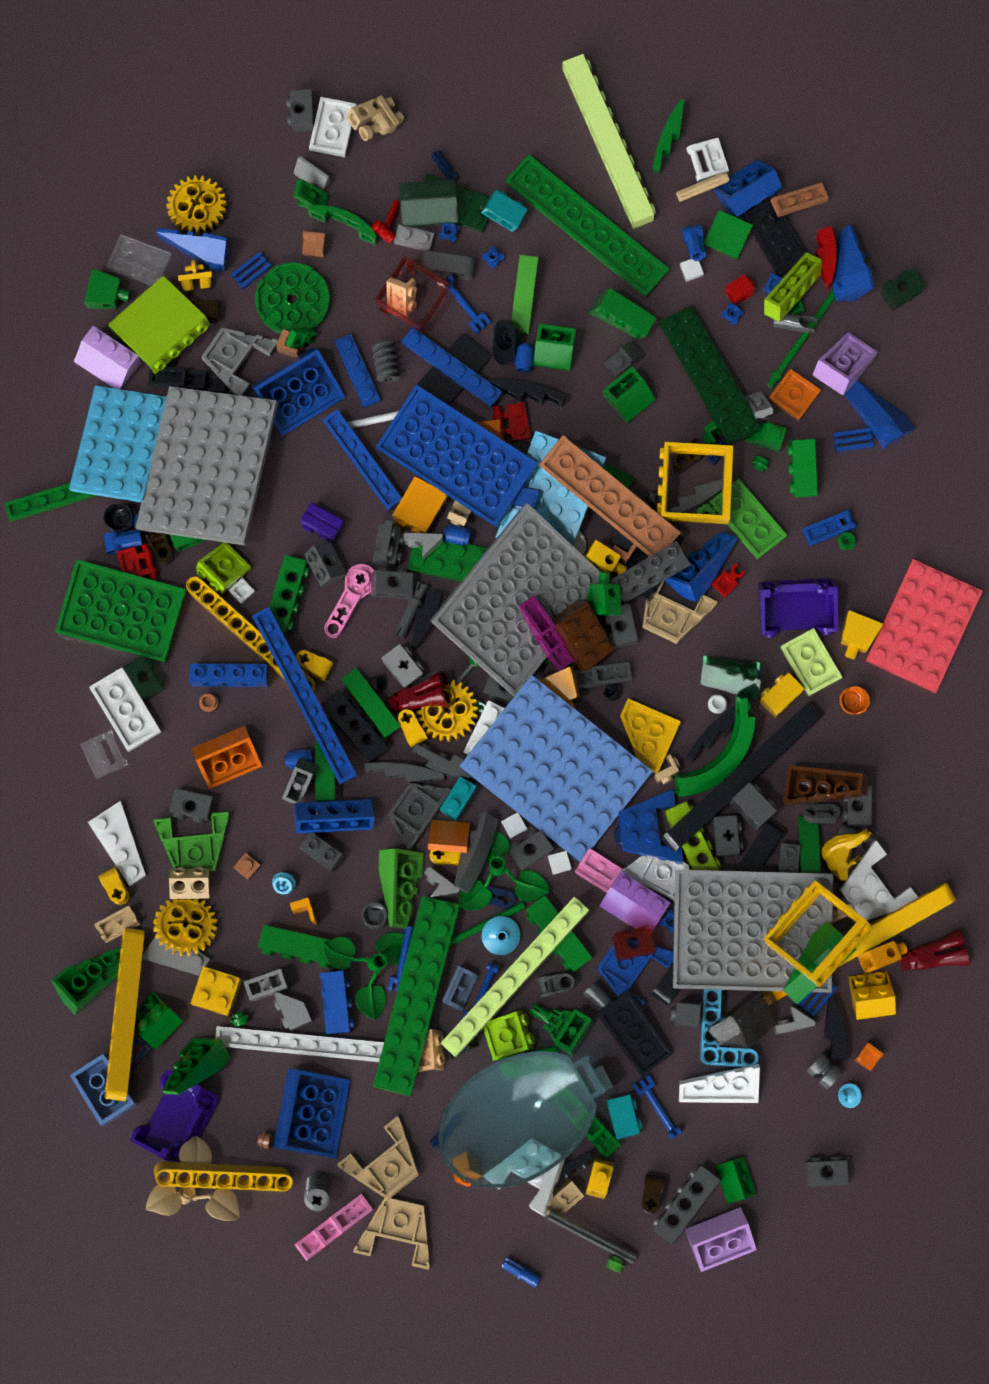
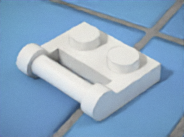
[686,138,729,183]

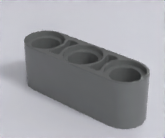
[420,251,476,280]

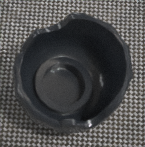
[103,504,135,532]

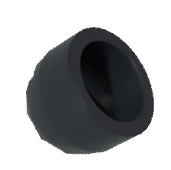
[369,676,386,691]
[603,684,620,701]

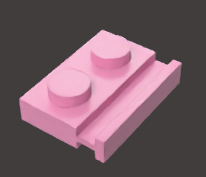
[574,848,622,893]

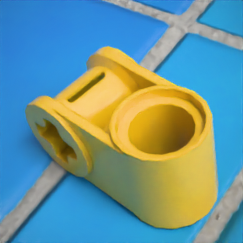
[296,650,333,681]
[398,709,428,748]
[429,850,461,866]
[98,866,130,905]

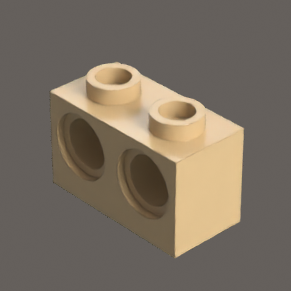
[169,867,210,899]

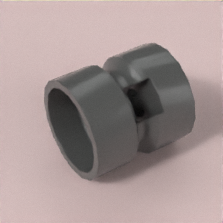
[362,902,388,930]
[806,1052,844,1090]

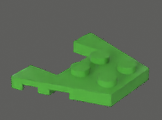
[153,812,229,873]

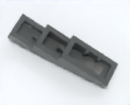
[667,479,723,513]
[574,662,632,691]
[365,762,445,785]
[454,812,498,893]

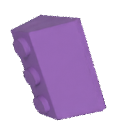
[600,871,671,938]

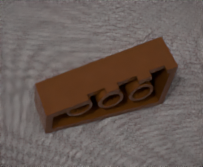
[783,765,869,806]

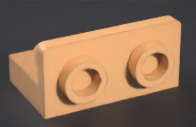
[387,277,417,318]
[418,1029,445,1072]

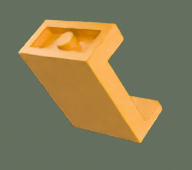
[393,476,448,533]

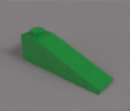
[162,1038,231,1095]

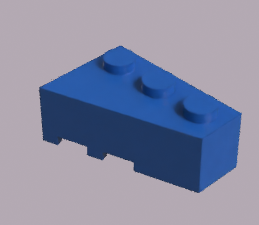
[319,971,354,1035]

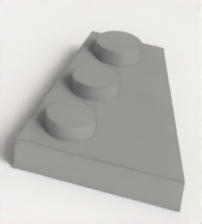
[142,931,211,976]

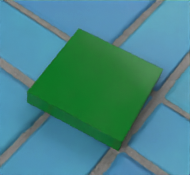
[704,210,753,260]

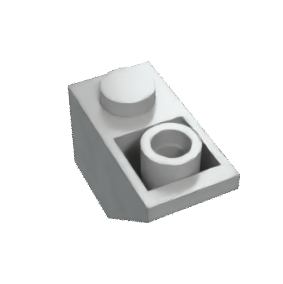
[273,993,313,1032]

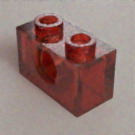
[611,926,656,962]

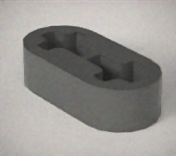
[803,804,840,824]

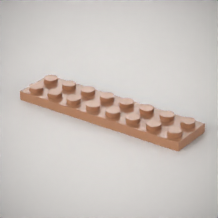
[539,435,681,557]

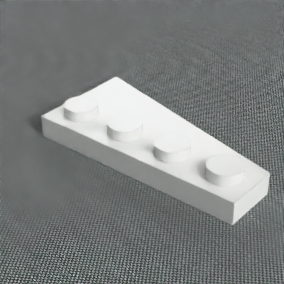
[88,801,146,887]
[679,1064,760,1103]

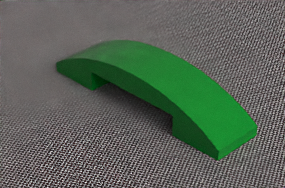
[308,205,377,245]

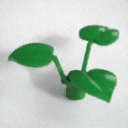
[458,830,549,911]
[323,933,404,1020]

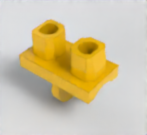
[178,260,213,291]

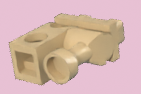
[346,95,404,141]

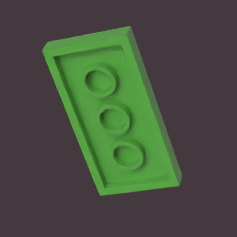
[709,479,787,560]

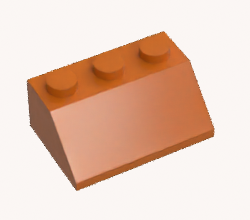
[192,726,262,789]

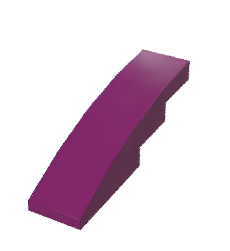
[518,595,574,672]

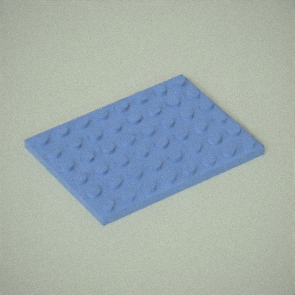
[459,675,653,862]

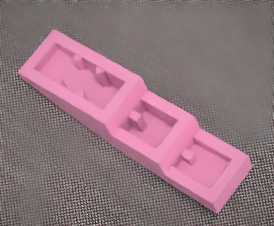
[295,1194,373,1261]

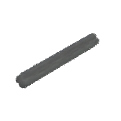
[547,1210,637,1264]

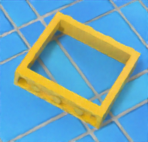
[657,442,733,524]
[763,880,872,988]

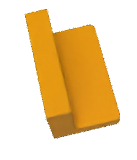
[290,897,318,925]

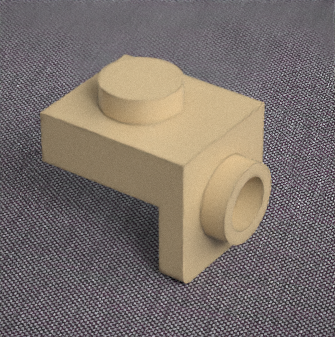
[447,501,471,526]
[654,754,680,785]

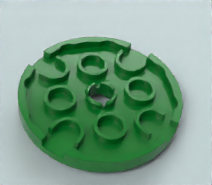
[255,263,330,334]

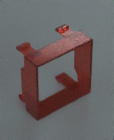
[375,256,450,332]

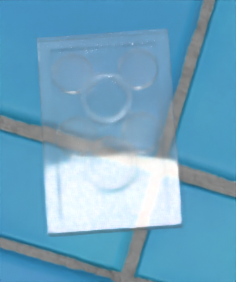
[106,234,172,286]

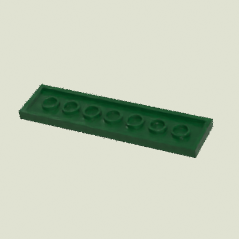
[659,306,761,445]

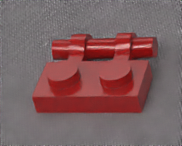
[493,402,531,443]
[117,544,158,581]

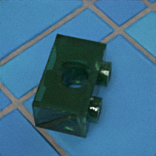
[880,268,926,311]
[123,655,164,702]

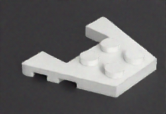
[839,840,918,920]
[484,1139,565,1217]

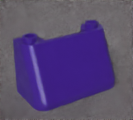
[758,579,838,637]
[129,1069,218,1162]

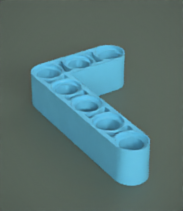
[700,989,759,1068]

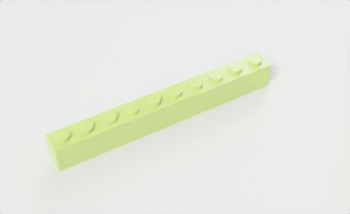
[562,54,656,229]
[441,897,589,1058]

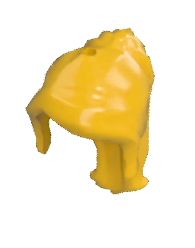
[821,829,871,881]

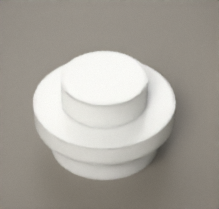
[708,695,727,714]

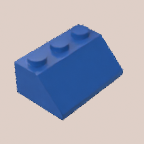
[713,159,782,217]

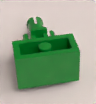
[529,1003,594,1056]

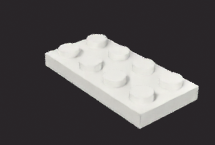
[89,667,162,752]

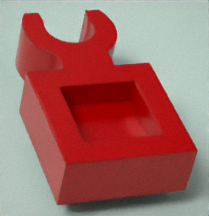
[711,564,745,598]

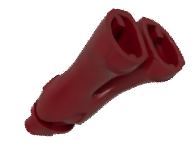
[386,671,451,712]
[900,929,970,971]

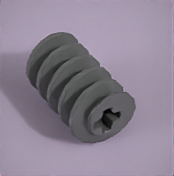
[372,341,400,383]
[304,1173,330,1211]

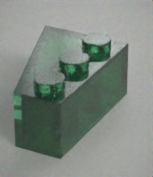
[700,656,761,700]

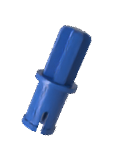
[502,1258,541,1288]

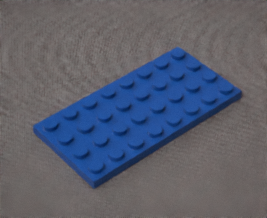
[375,385,539,527]

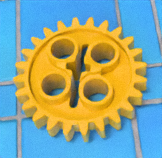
[166,175,227,235]
[416,680,479,742]
[153,899,217,957]

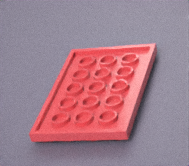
[866,559,983,693]

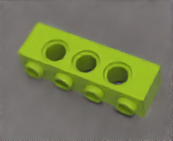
[764,252,822,322]
[664,802,721,871]

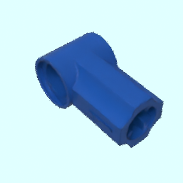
[682,224,706,261]
[103,530,143,555]

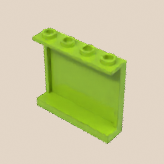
[108,276,210,374]

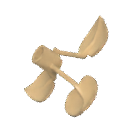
[146,1136,239,1221]

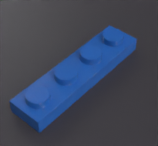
[334,334,381,409]

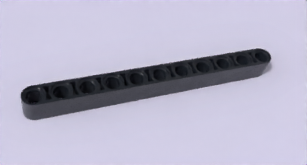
[661,701,823,853]
[651,820,785,1006]

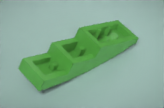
[511,255,538,335]

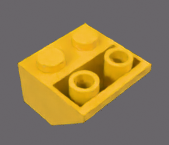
[848,971,896,1020]

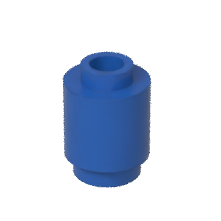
[514,343,535,372]
[443,524,472,546]
[284,748,313,770]

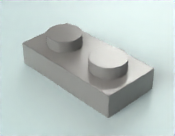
[394,224,435,251]

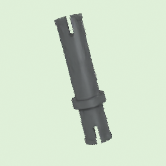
[394,582,428,639]

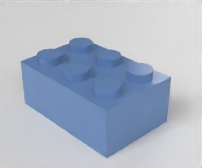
[70,1053,138,1126]

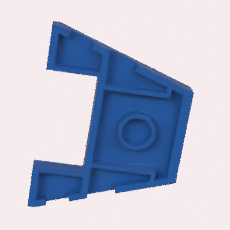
[618,790,683,864]
[597,936,673,1008]

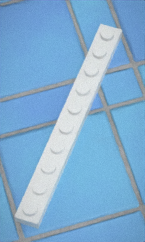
[215,1026,384,1062]

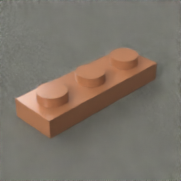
[771,182,829,217]

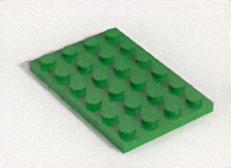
[55,559,186,663]

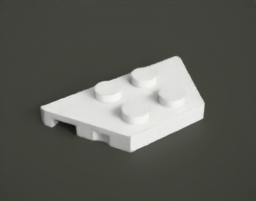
[622,856,689,902]

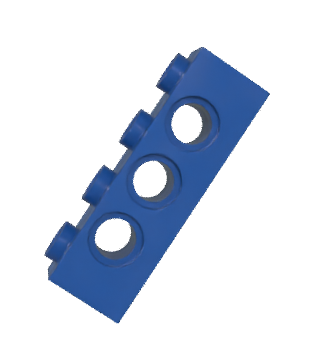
[189,663,269,687]
[293,799,375,834]

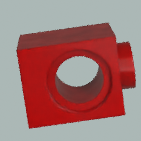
[725,274,755,306]

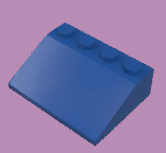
[250,347,346,436]
[273,1069,350,1159]

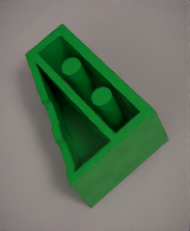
[588,288,656,339]
[787,438,818,497]

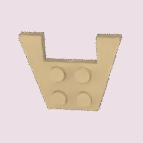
[642,580,718,644]
[337,1116,419,1200]
[353,1198,430,1270]

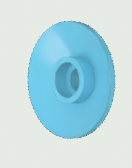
[481,916,520,955]

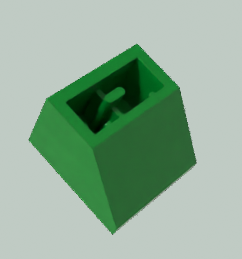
[533,323,576,371]
[603,367,656,424]
[134,992,183,1050]

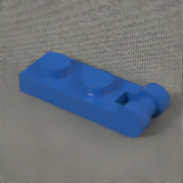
[801,510,858,547]

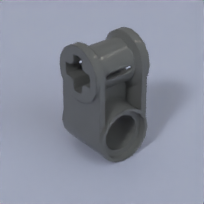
[536,973,575,998]

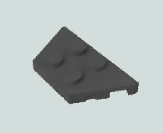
[387,783,451,851]

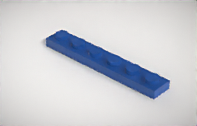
[401,327,502,408]
[322,409,402,511]

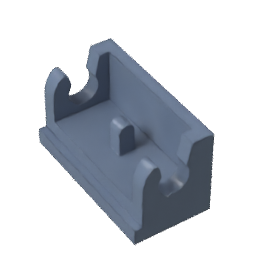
[442,966,478,1012]

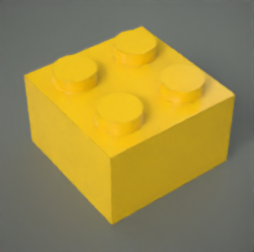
[190,966,242,1017]

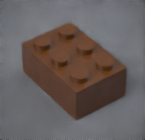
[551,600,614,671]

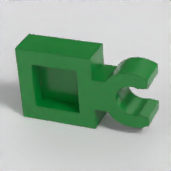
[285,327,318,348]

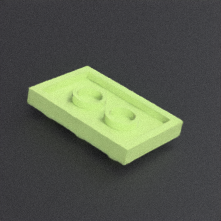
[780,628,843,697]

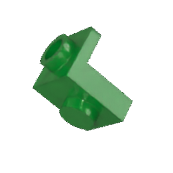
[702,420,720,445]

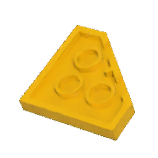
[620,698,681,774]

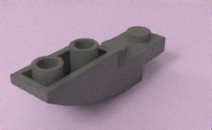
[412,744,476,780]

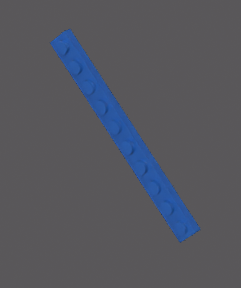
[252,607,357,785]

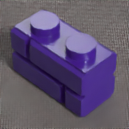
[300,502,345,543]

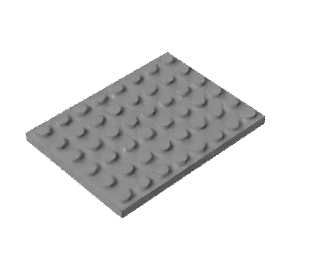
[136,386,278,545]
[430,503,601,696]
[673,870,833,993]

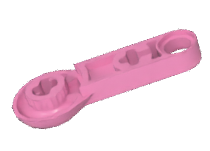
[324,564,374,638]

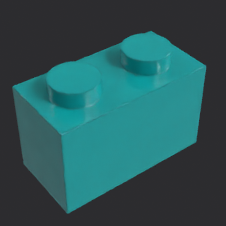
[481,190,527,232]
[440,776,477,822]
[606,1095,642,1140]

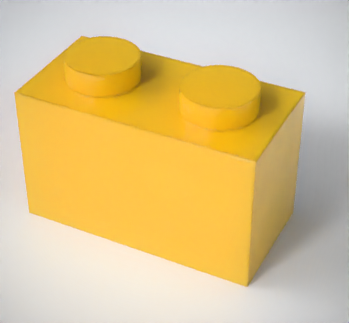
[760,672,805,718]

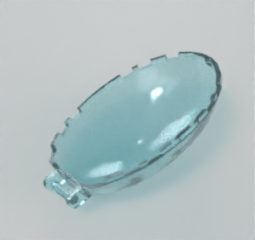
[438,1051,608,1188]

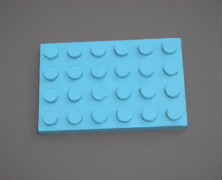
[69,385,167,502]
[495,431,607,546]

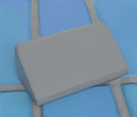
[294,156,330,191]

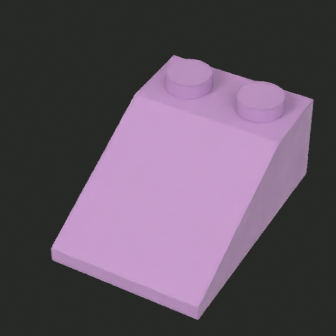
[813,332,878,395]

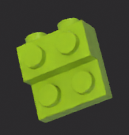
[196,542,251,595]
[483,1011,535,1061]

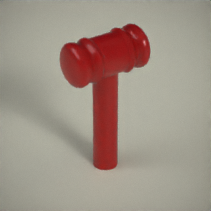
[372,200,400,243]

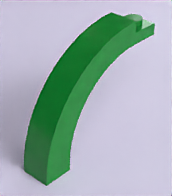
[675,695,755,797]

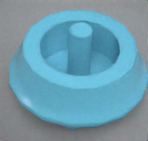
[272,872,296,895]
[838,1083,862,1108]

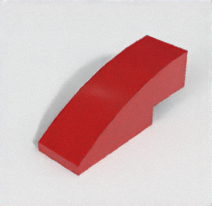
[814,226,836,289]

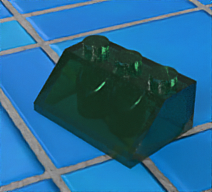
[399,179,458,226]

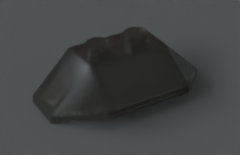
[707,991,777,1049]

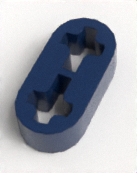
[486,886,515,909]

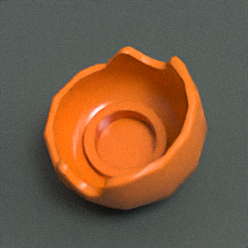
[839,686,870,715]

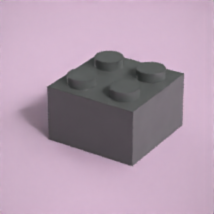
[730,782,776,832]

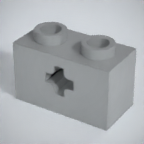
[382,644,424,688]
[244,969,289,1002]

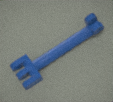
[441,275,491,334]
[388,926,414,992]
[461,962,500,1020]
[632,1074,682,1140]

